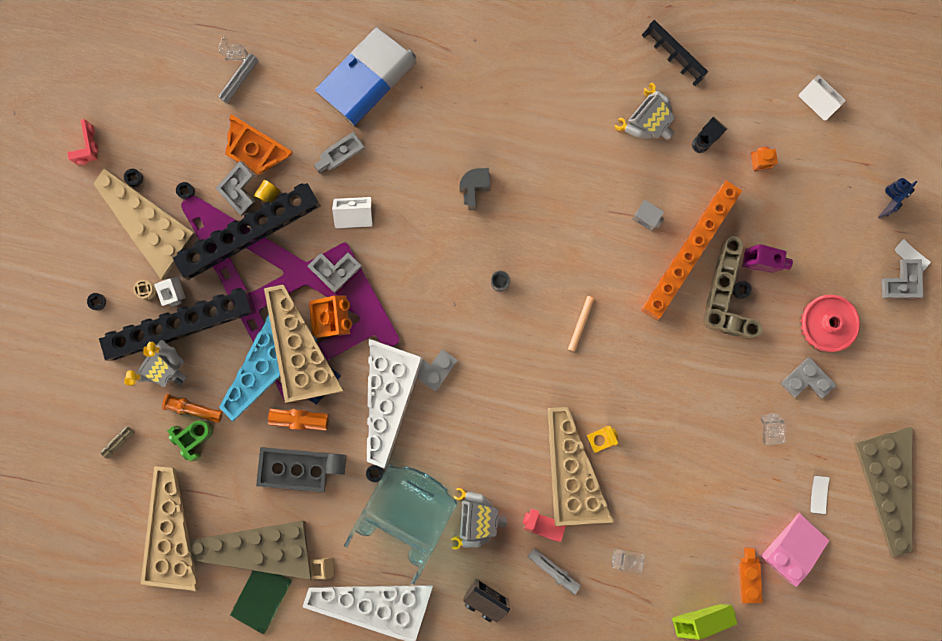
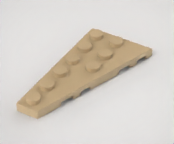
[94,169,196,280]
[264,285,344,403]
[547,407,614,526]
[141,466,199,591]

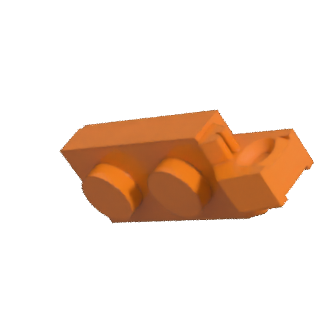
[739,547,763,603]

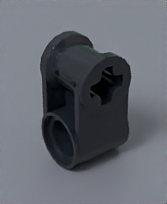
[692,116,727,153]

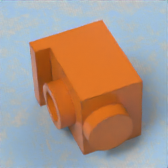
[751,147,778,171]

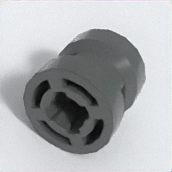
[491,271,510,292]

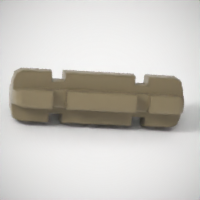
[100,426,134,459]

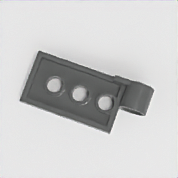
[256,447,347,492]

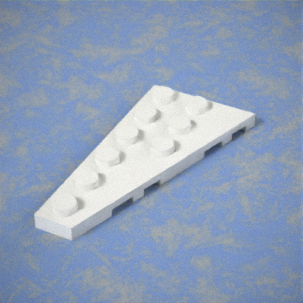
[367,339,423,468]
[303,585,433,641]

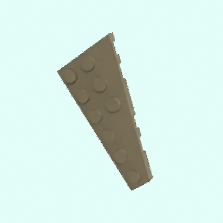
[854,427,912,557]
[190,521,312,580]

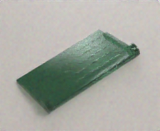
[230,570,292,634]

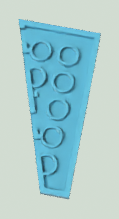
[219,315,318,421]

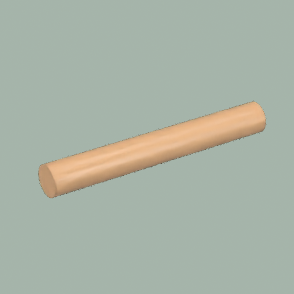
[568,296,594,352]

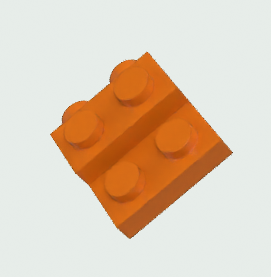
[309,296,352,339]

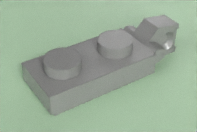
[314,132,365,173]

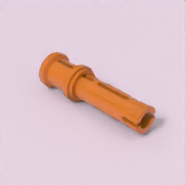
[162,393,223,423]

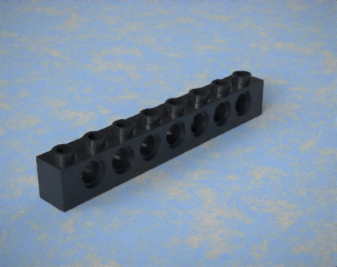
[173,183,321,280]
[99,288,256,361]

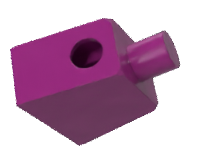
[742,244,793,273]

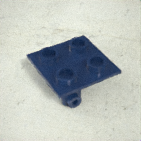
[878,178,917,218]

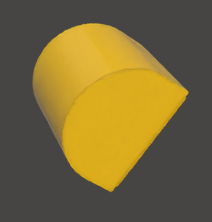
[254,180,281,203]

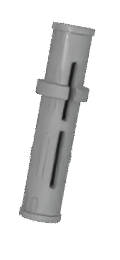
[527,548,581,595]

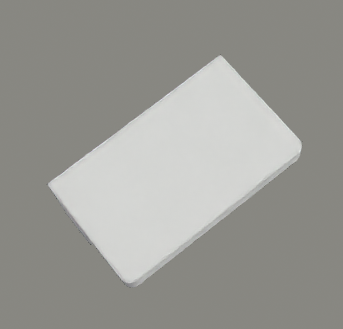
[799,75,846,120]
[332,197,373,228]

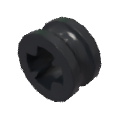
[124,168,143,187]
[176,182,195,200]
[732,281,751,299]
[87,293,106,310]
[366,465,384,482]

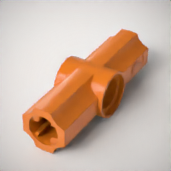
[268,408,329,431]

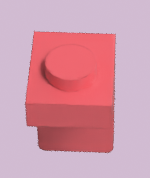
[67,119,99,165]
[522,509,566,542]

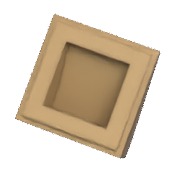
[309,558,335,580]

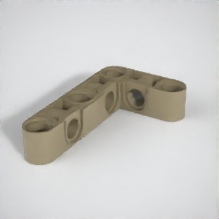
[703,236,762,339]

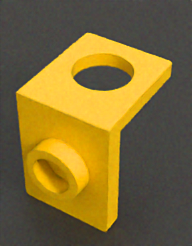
[587,426,619,453]

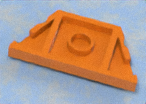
[225,114,293,175]

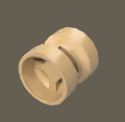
[133,280,158,301]

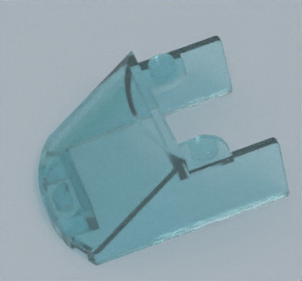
[344,465,457,585]

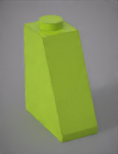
[672,604,737,640]

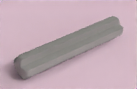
[219,54,258,103]

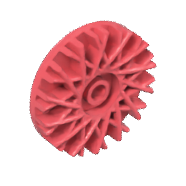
[800,295,860,352]

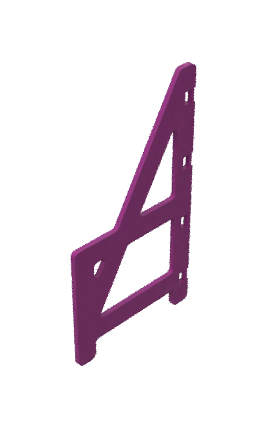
[181,196,399,403]

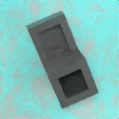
[459,168,490,210]

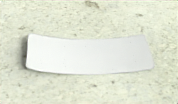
[895,239,931,273]
[811,476,830,514]

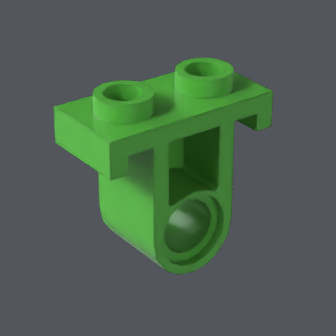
[167,421,213,462]

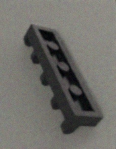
[642,20,708,86]

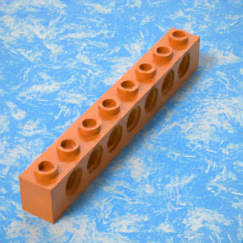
[641,180,743,321]

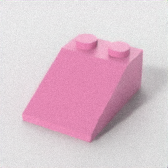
[760,513,829,587]

